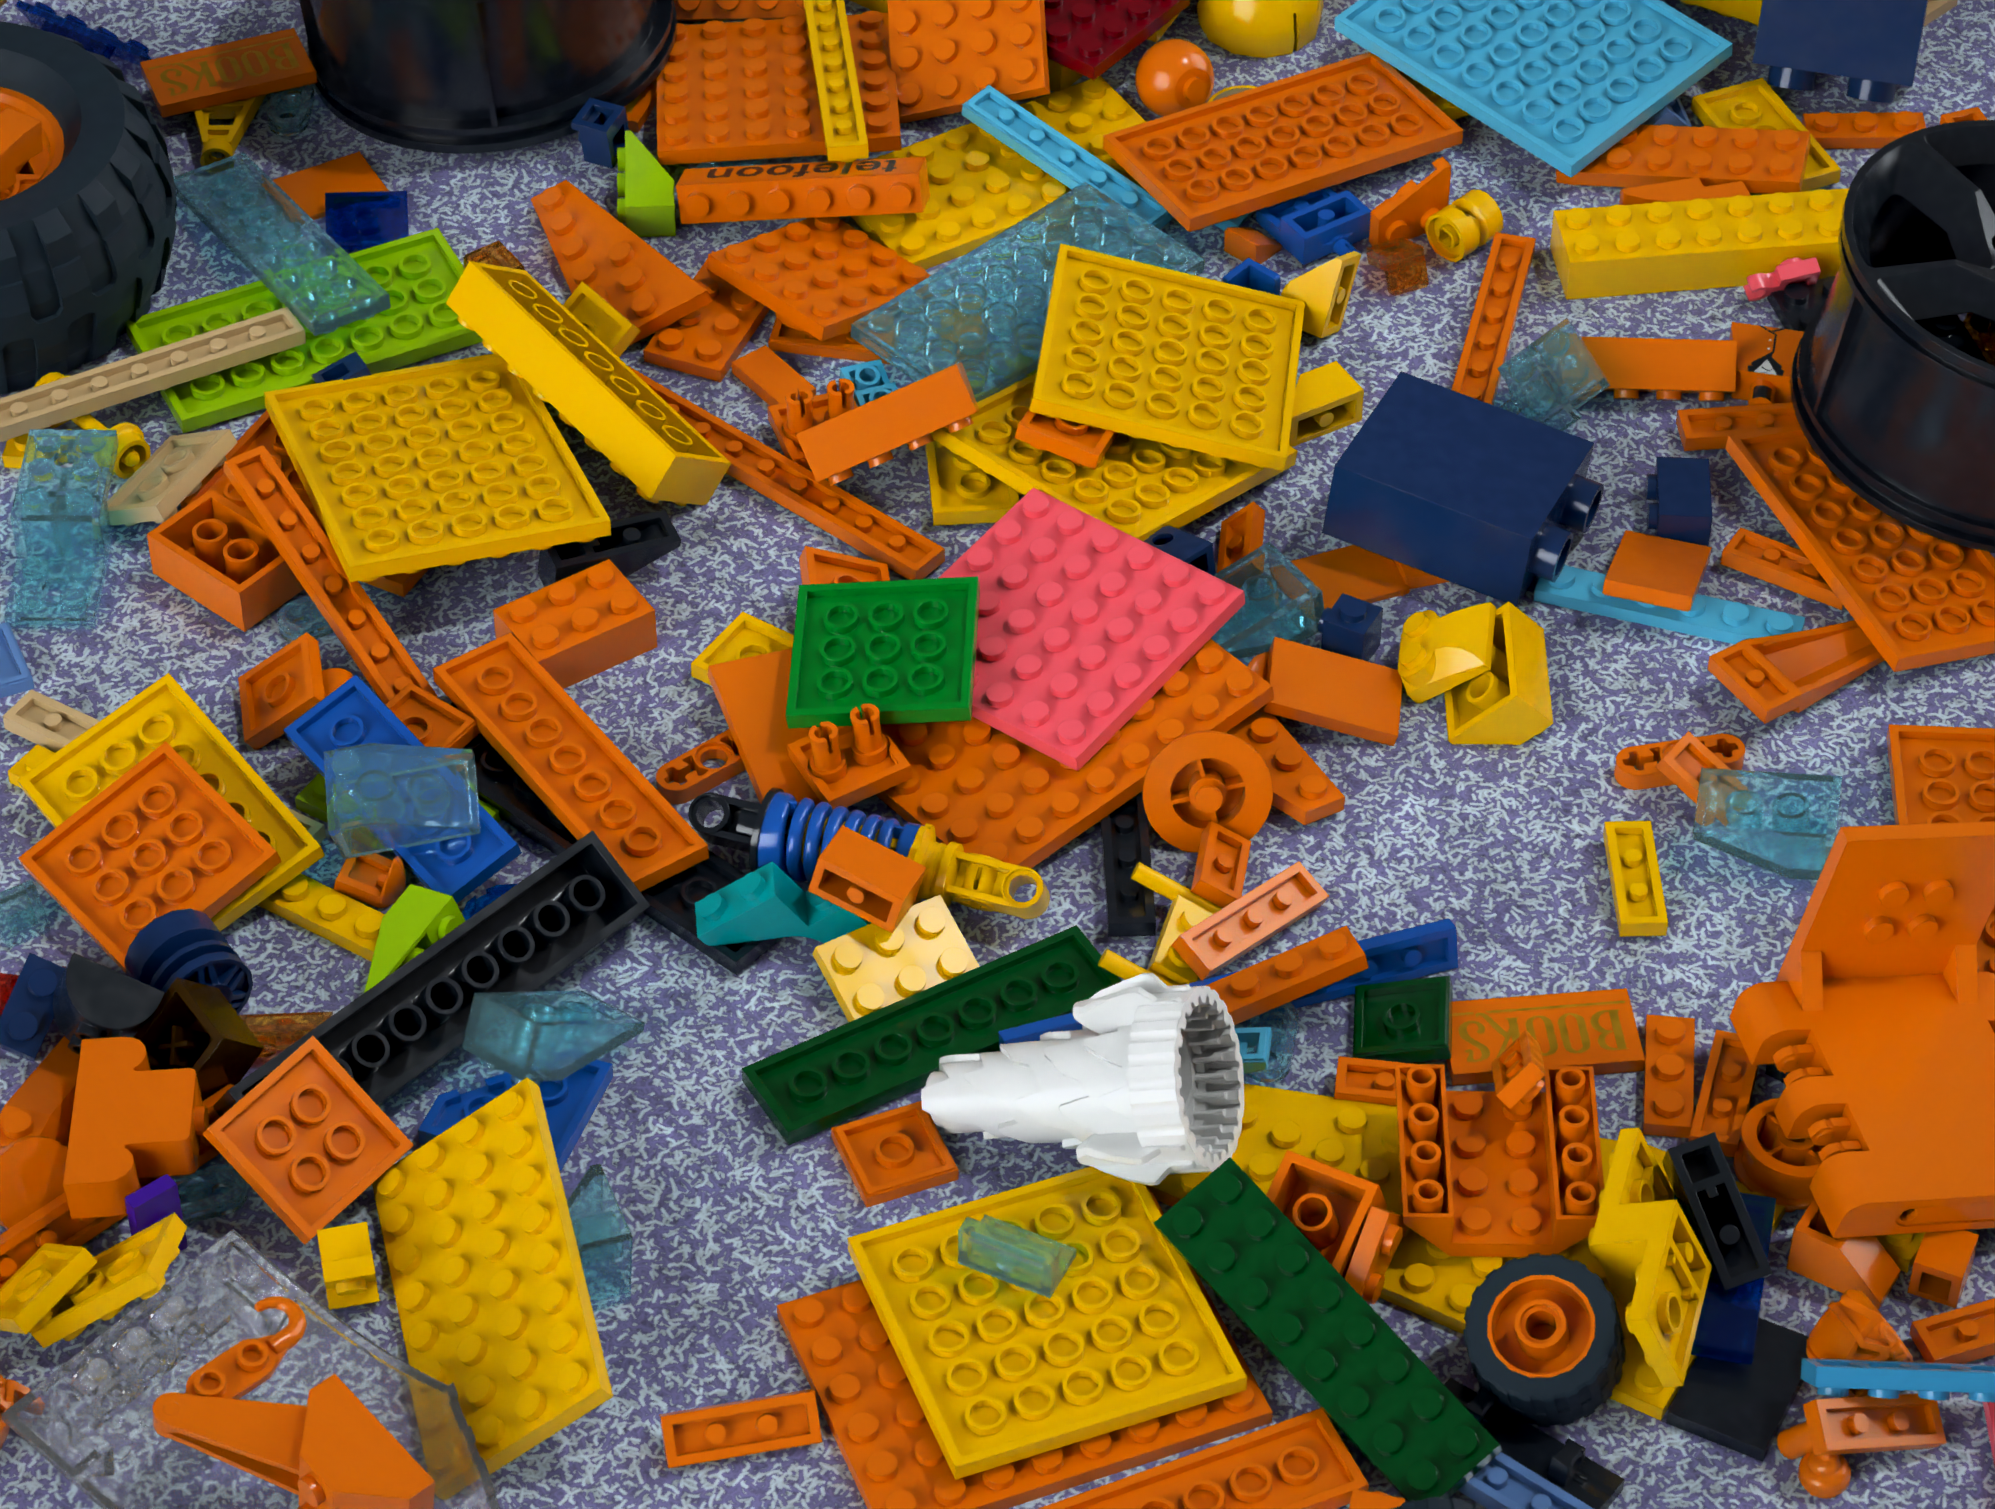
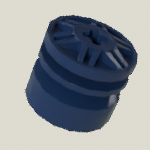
[124,909,253,1014]

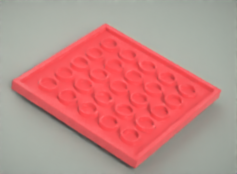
[938,488,1245,771]

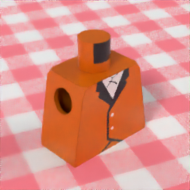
[1729,322,1804,405]

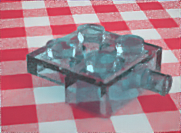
[1497,318,1610,431]

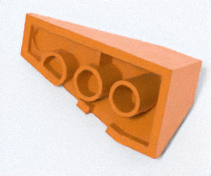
[0,1036,80,1149]

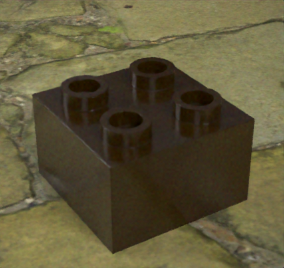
[133,977,264,1101]

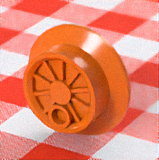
[1142,730,1273,852]

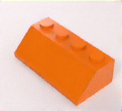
[1558,336,1737,402]
[796,362,980,486]

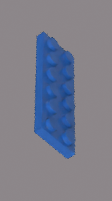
[283,675,522,903]

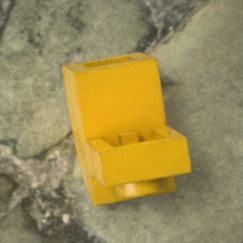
[317,1222,380,1310]

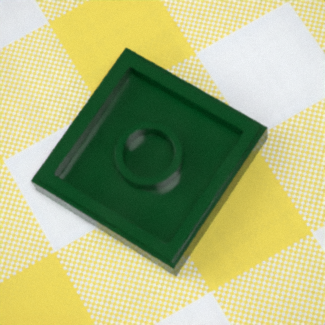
[1353,975,1453,1063]

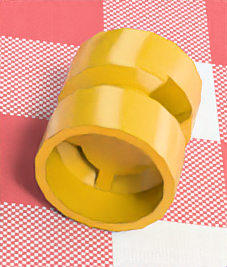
[1425,189,1503,262]

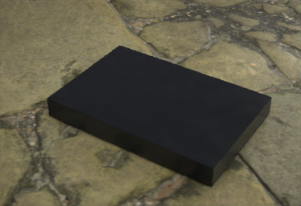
[1666,1304,1809,1462]

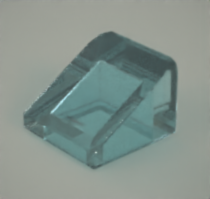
[0,879,50,948]

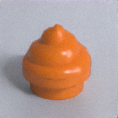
[1798,1452,1851,1499]

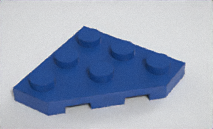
[418,1051,613,1172]

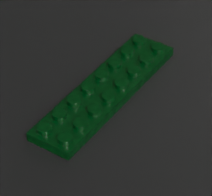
[742,925,1122,1145]
[1154,1157,1502,1502]

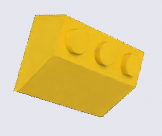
[1444,601,1553,745]

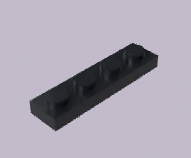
[1100,792,1156,937]

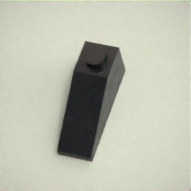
[538,509,681,587]
[1662,1132,1773,1292]

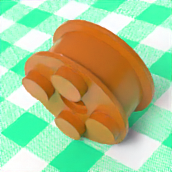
[1733,1098,1825,1212]

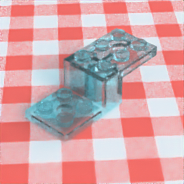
[4,429,119,629]

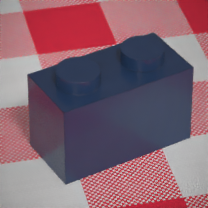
[1645,457,1713,546]

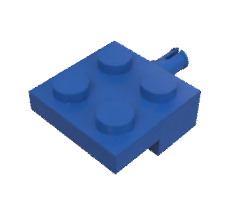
[1256,187,1371,265]

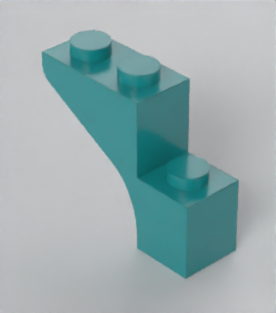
[695,861,871,946]

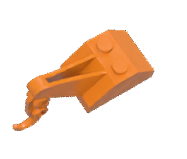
[153,1296,435,1509]

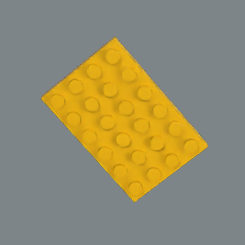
[17,673,325,931]

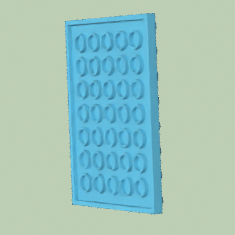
[1334,0,1733,178]

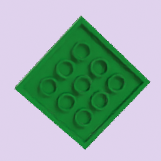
[786,576,980,729]

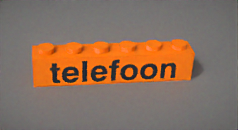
[676,157,930,224]

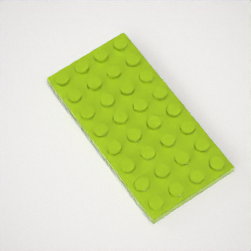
[125,228,483,434]

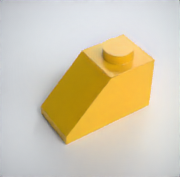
[1280,251,1361,338]
[1289,361,1364,447]

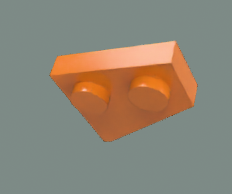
[1368,157,1452,251]

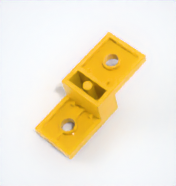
[1588,1127,1712,1387]

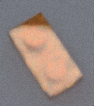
[239,1012,333,1057]

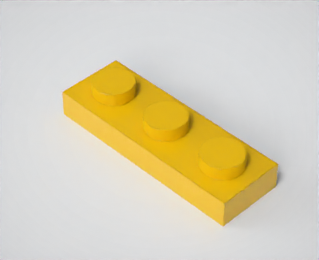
[1603,821,1668,937]

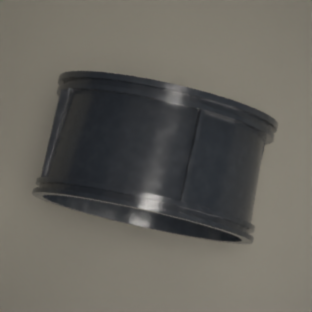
[299,0,677,154]
[1790,120,1995,553]

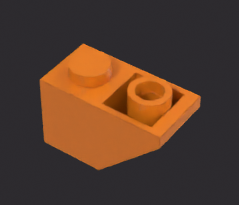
[1786,1198,1901,1310]

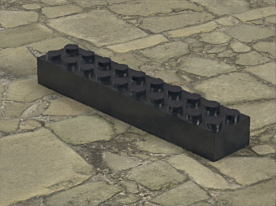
[213,831,651,1117]

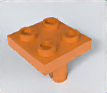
[767,378,858,470]
[787,703,913,809]

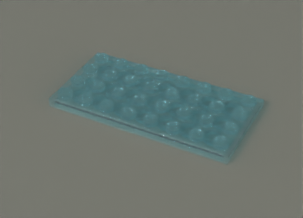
[851,182,1205,402]

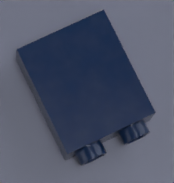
[1752,0,1928,103]
[1322,371,1604,607]

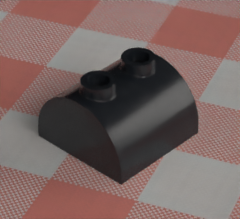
[52,953,165,1055]

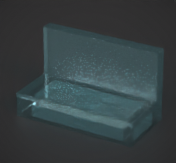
[958,1215,1077,1298]

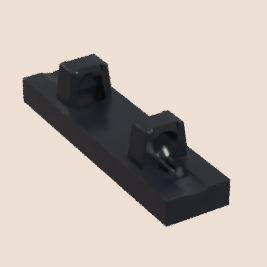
[1444,1377,1625,1509]

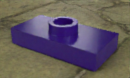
[124,1174,188,1251]

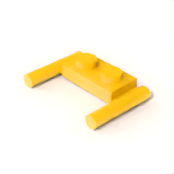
[1098,862,1221,986]

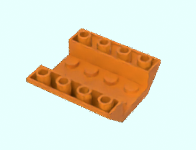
[1394,1064,1604,1257]

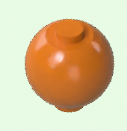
[1135,39,1214,116]

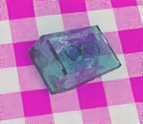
[1211,542,1325,659]
[323,743,481,859]
[1692,768,1842,880]
[462,990,645,1086]

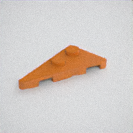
[1344,1206,1408,1305]

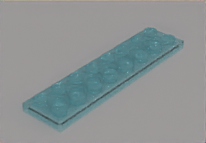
[174,152,391,336]

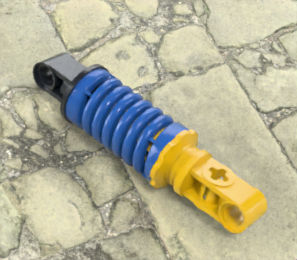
[688,788,1050,919]

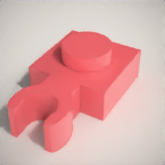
[1743,257,1821,301]

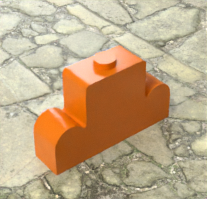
[63,1037,209,1219]

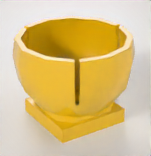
[1197,0,1324,58]

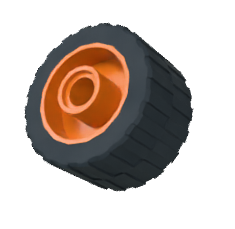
[1463,1253,1626,1427]

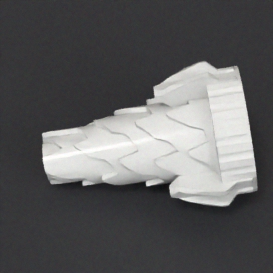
[921,973,1244,1186]

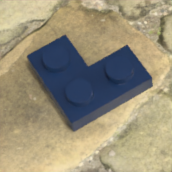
[0,953,65,1062]

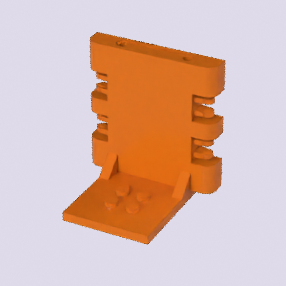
[1730,821,1995,1238]

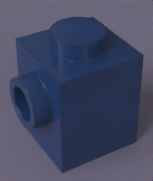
[1318,593,1383,662]

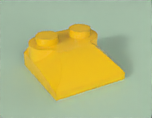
[1398,602,1496,704]

